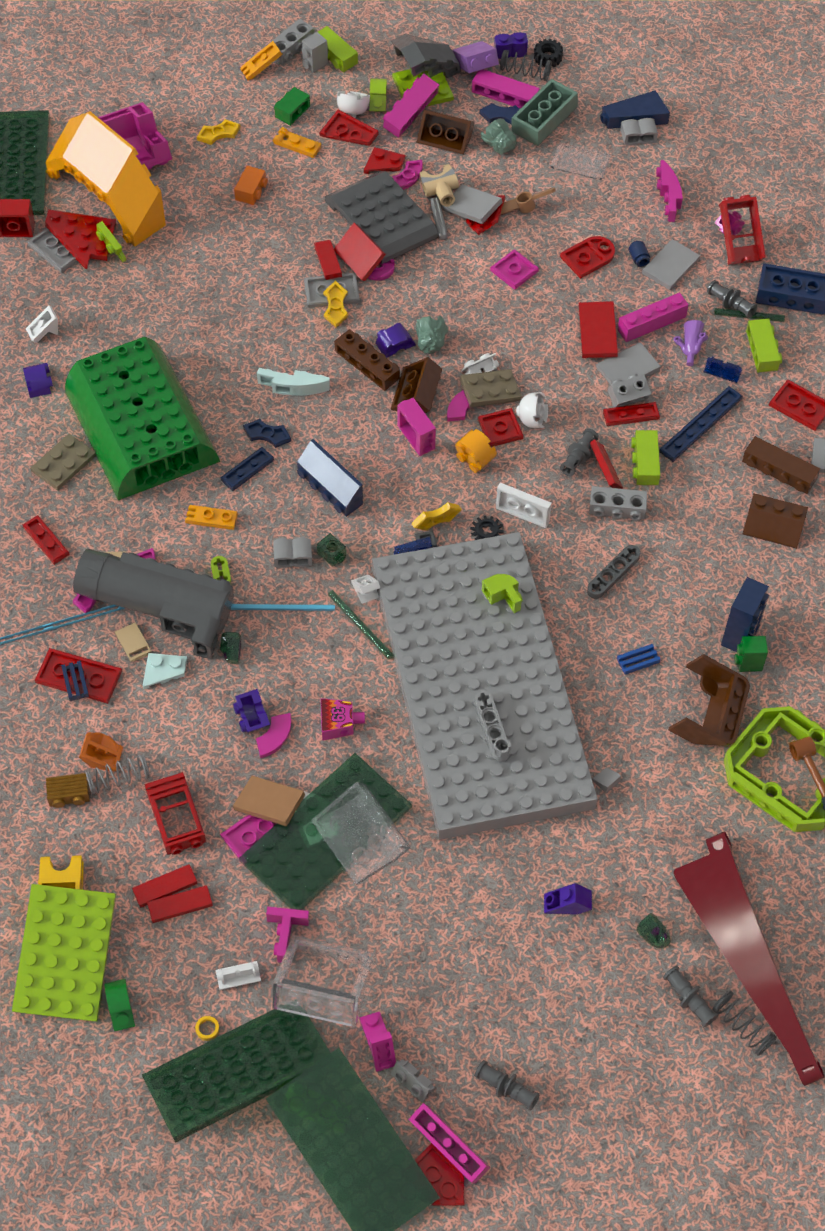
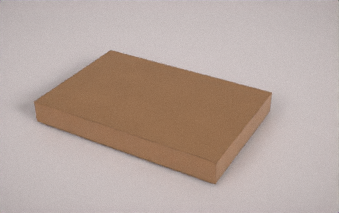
[233,776,305,826]

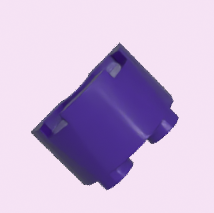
[375,323,416,358]
[23,363,53,398]
[233,689,270,733]

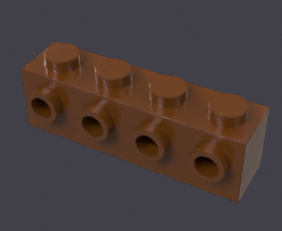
[334,329,400,391]
[742,436,821,494]

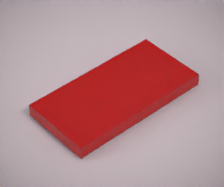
[579,301,618,358]
[35,648,122,704]

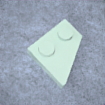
[143,653,187,689]

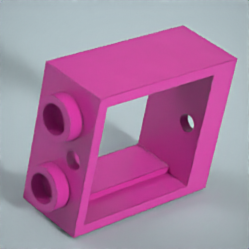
[397,398,436,456]

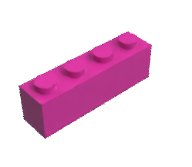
[472,69,540,109]
[383,74,439,138]
[617,292,689,342]
[408,1103,490,1184]

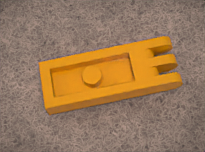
[240,41,283,81]
[185,505,238,530]

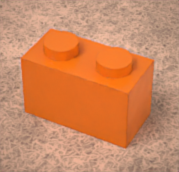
[234,166,268,205]

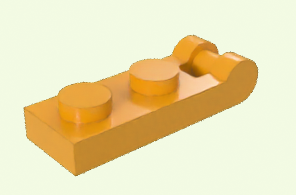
[272,127,321,158]

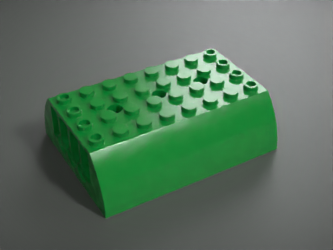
[65,337,220,501]

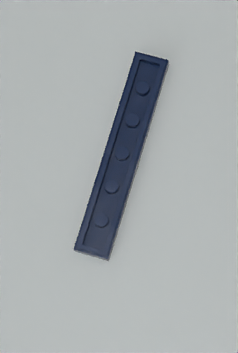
[659,386,743,462]

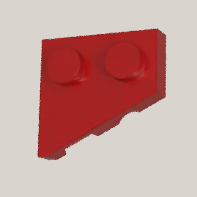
[364,147,406,174]

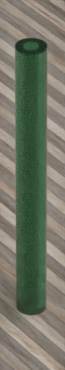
[714,308,785,322]

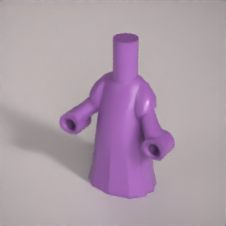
[673,320,708,366]

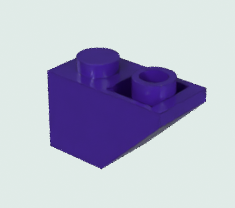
[544,883,592,915]

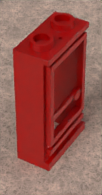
[719,195,766,265]
[144,772,206,855]

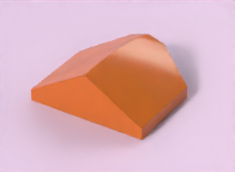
[79,732,123,772]

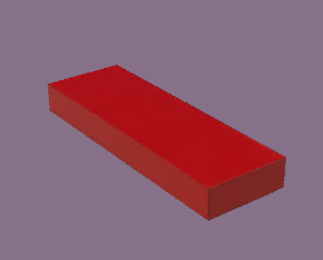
[314,240,342,280]
[603,402,660,426]
[590,439,623,489]
[22,515,70,565]
[132,864,198,908]
[147,885,213,924]

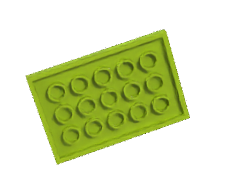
[12,884,116,1022]

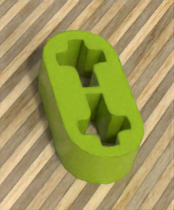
[211,556,231,583]

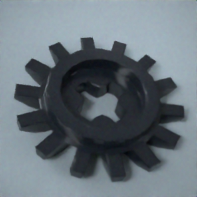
[470,516,504,540]

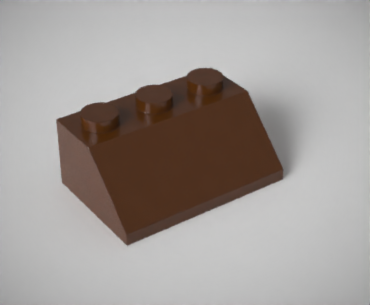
[416,110,475,155]
[391,357,442,413]
[742,493,808,549]

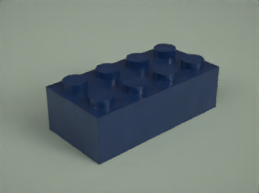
[721,577,770,652]

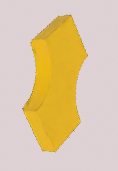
[197,119,241,145]
[323,280,348,327]
[412,502,462,531]

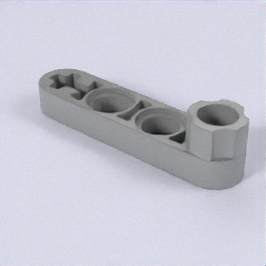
[474,690,511,762]

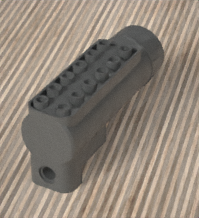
[73,548,234,659]

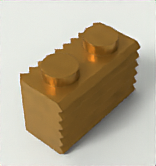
[46,773,90,808]

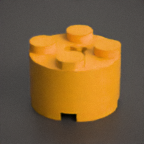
[455,429,497,473]

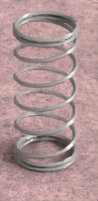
[85,753,150,795]

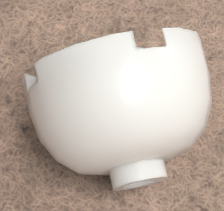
[337,91,370,118]
[516,392,548,428]

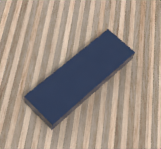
[220,447,274,491]

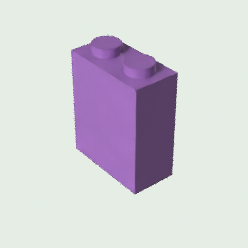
[453,41,499,73]

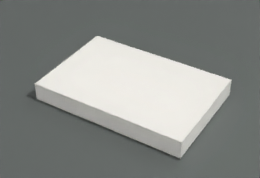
[496,483,552,528]

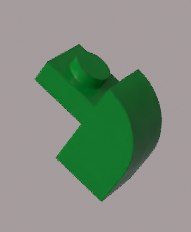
[105,979,135,1032]

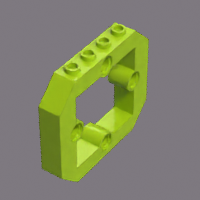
[724,706,825,832]

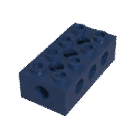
[755,263,825,315]

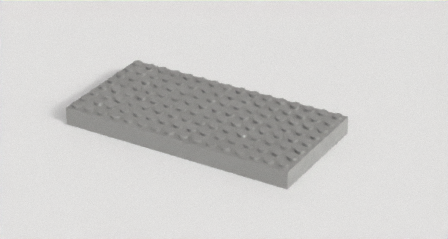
[372,532,598,840]

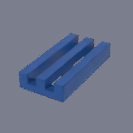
[617,644,661,675]

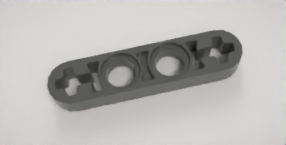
[587,545,641,599]

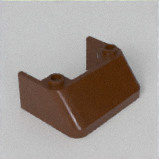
[668,654,750,746]

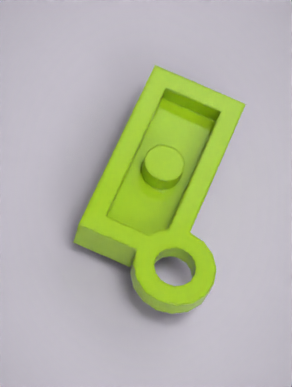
[96,221,126,262]

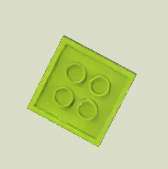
[392,69,454,107]

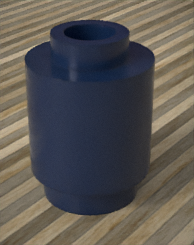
[628,241,650,267]

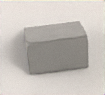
[592,767,621,793]

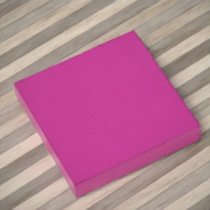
[490,249,539,290]

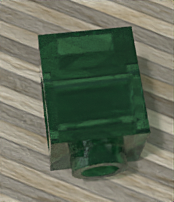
[317,533,346,567]

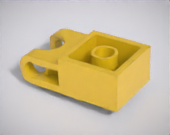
[38,855,84,890]

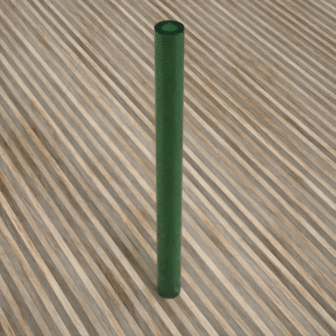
[328,590,394,660]

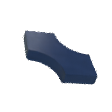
[479,103,520,125]
[243,419,292,448]

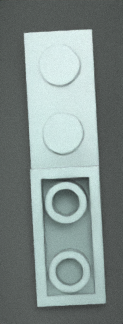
[257,368,330,396]

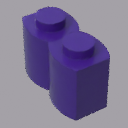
[494,32,528,59]

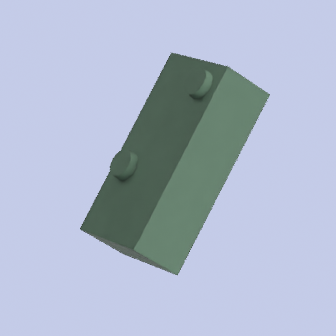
[512,79,578,146]

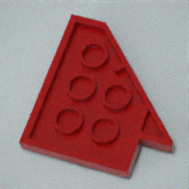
[45,209,116,269]

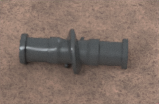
[707,280,758,318]
[560,429,599,476]
[663,966,718,1027]
[474,1060,540,1111]

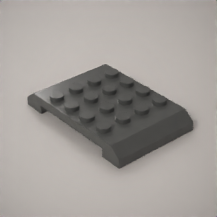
[325,171,438,264]

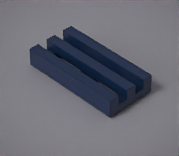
[61,661,89,701]

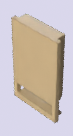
[115,622,152,662]

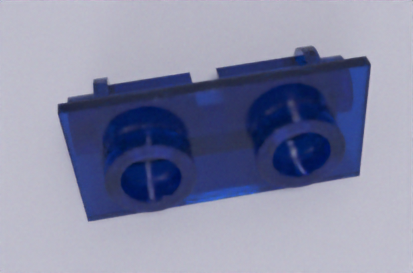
[703,356,743,383]
[393,536,433,555]

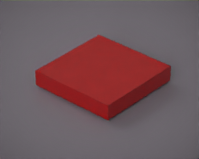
[478,408,524,447]

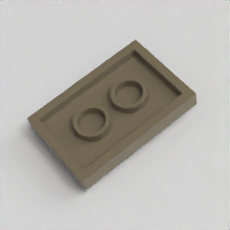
[460,369,522,407]
[30,434,96,491]

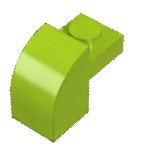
[369,78,387,112]
[482,574,523,613]

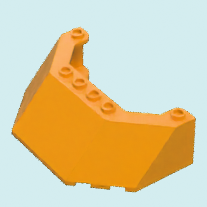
[46,111,166,247]

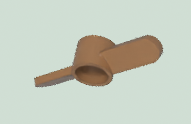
[501,187,556,215]

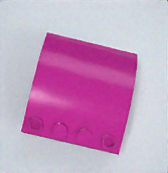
[98,102,172,170]

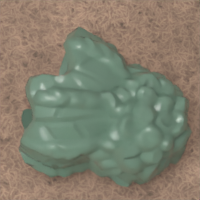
[481,118,517,155]
[416,316,448,354]

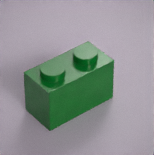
[274,87,310,126]
[734,636,768,672]

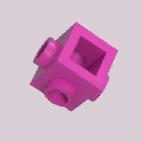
[715,210,745,235]

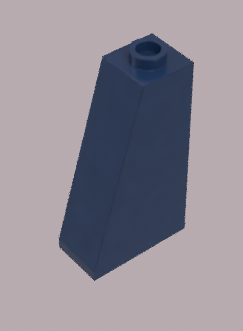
[600,90,670,129]

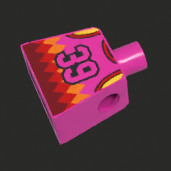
[320,698,365,740]

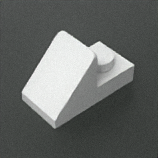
[26,306,58,343]
[351,575,380,604]

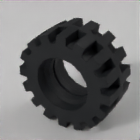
[534,39,563,68]

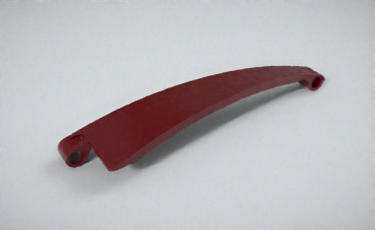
[673,831,825,1086]

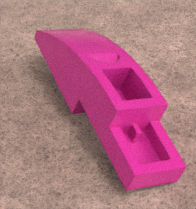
[656,160,683,222]

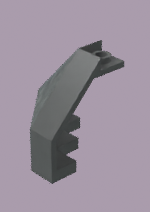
[391,34,461,78]

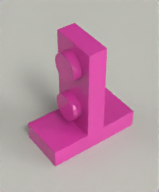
[266,906,309,963]
[359,1011,396,1072]

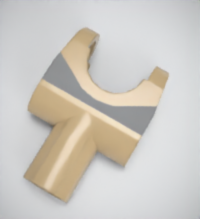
[420,164,459,207]

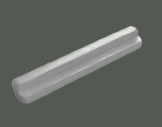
[430,197,448,240]

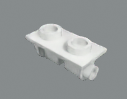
[461,353,499,374]
[216,961,261,990]

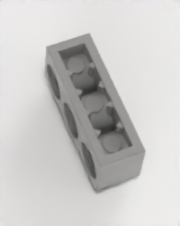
[267,19,314,65]
[589,486,647,520]

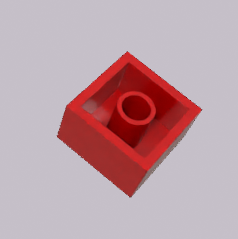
[0,199,35,237]

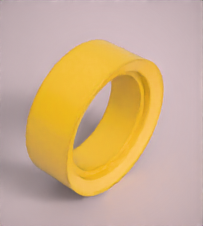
[195,1016,219,1041]

